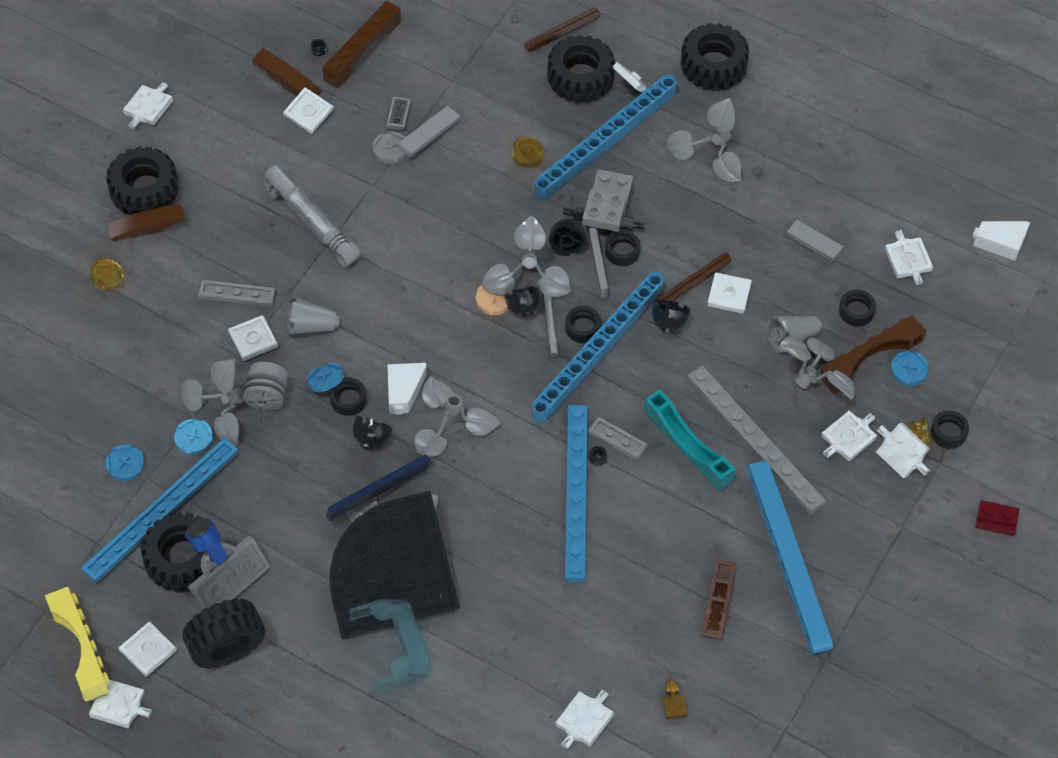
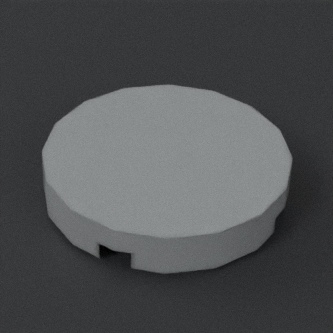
[372,131,407,164]

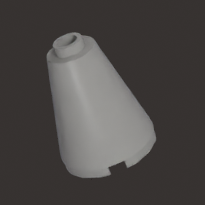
[287,297,339,335]
[767,315,822,353]

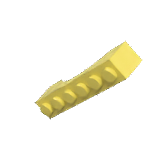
[45,587,110,702]

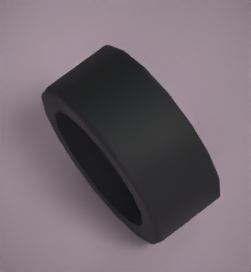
[605,230,640,266]
[839,289,876,326]
[565,306,601,343]
[329,377,367,416]
[930,410,969,449]

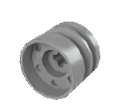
[243,362,289,411]

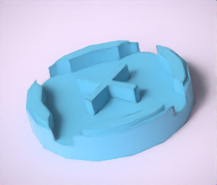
[174,419,213,455]

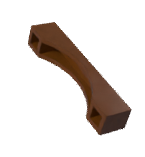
[322,0,401,89]
[821,315,926,394]

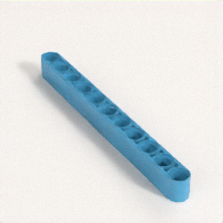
[535,75,677,200]
[532,272,664,423]
[747,460,833,655]

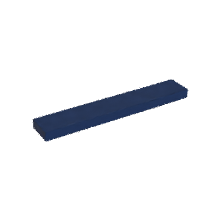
[326,454,430,521]

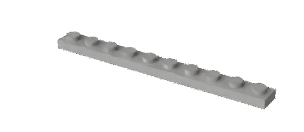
[687,366,826,514]

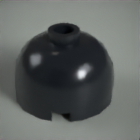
[548,219,586,256]
[504,285,542,317]
[652,299,690,332]
[353,416,392,450]

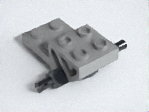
[563,169,645,232]

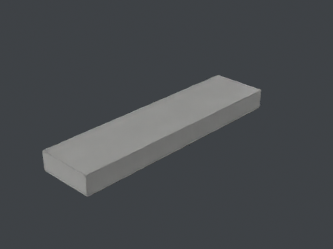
[398,106,460,158]
[588,228,608,300]
[198,280,276,307]

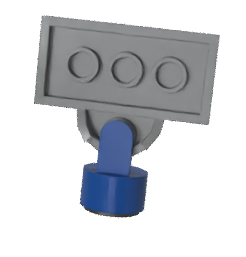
[185,518,270,610]

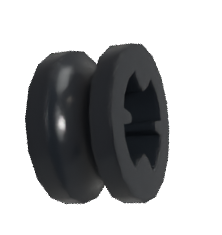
[311,39,327,56]
[589,446,607,466]

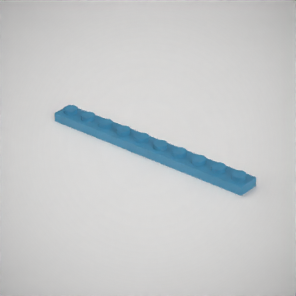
[565,405,587,582]
[81,438,239,583]

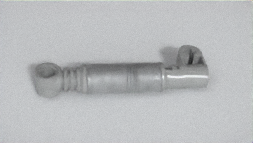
[264,165,361,267]

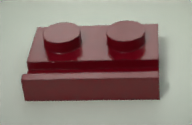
[975,500,1020,536]

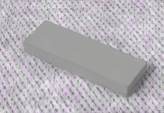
[787,220,844,262]
[588,417,648,461]

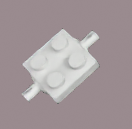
[123,82,173,130]
[885,230,933,285]
[821,411,877,461]
[876,423,930,478]
[83,680,152,729]
[556,690,614,749]

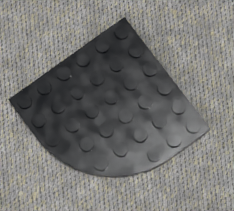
[329,491,460,638]

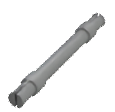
[542,294,559,357]

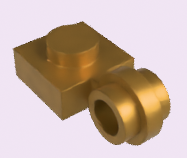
[663,679,687,720]

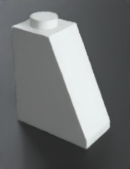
[972,221,1030,260]
[388,363,427,415]

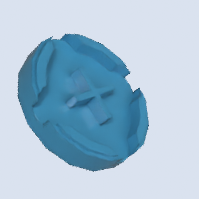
[890,351,929,386]
[307,362,344,392]
[105,445,145,481]

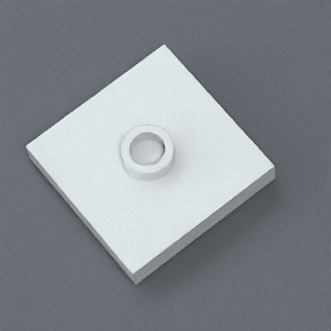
[613,62,648,93]
[283,88,333,134]
[707,272,752,314]
[228,315,278,361]
[118,621,177,677]

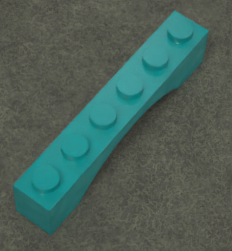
[644,389,736,491]

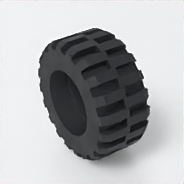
[681,23,749,91]
[547,35,615,103]
[106,146,179,215]
[141,512,205,592]
[182,598,266,669]

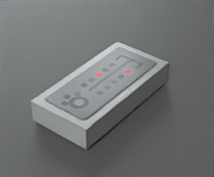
[387,97,411,131]

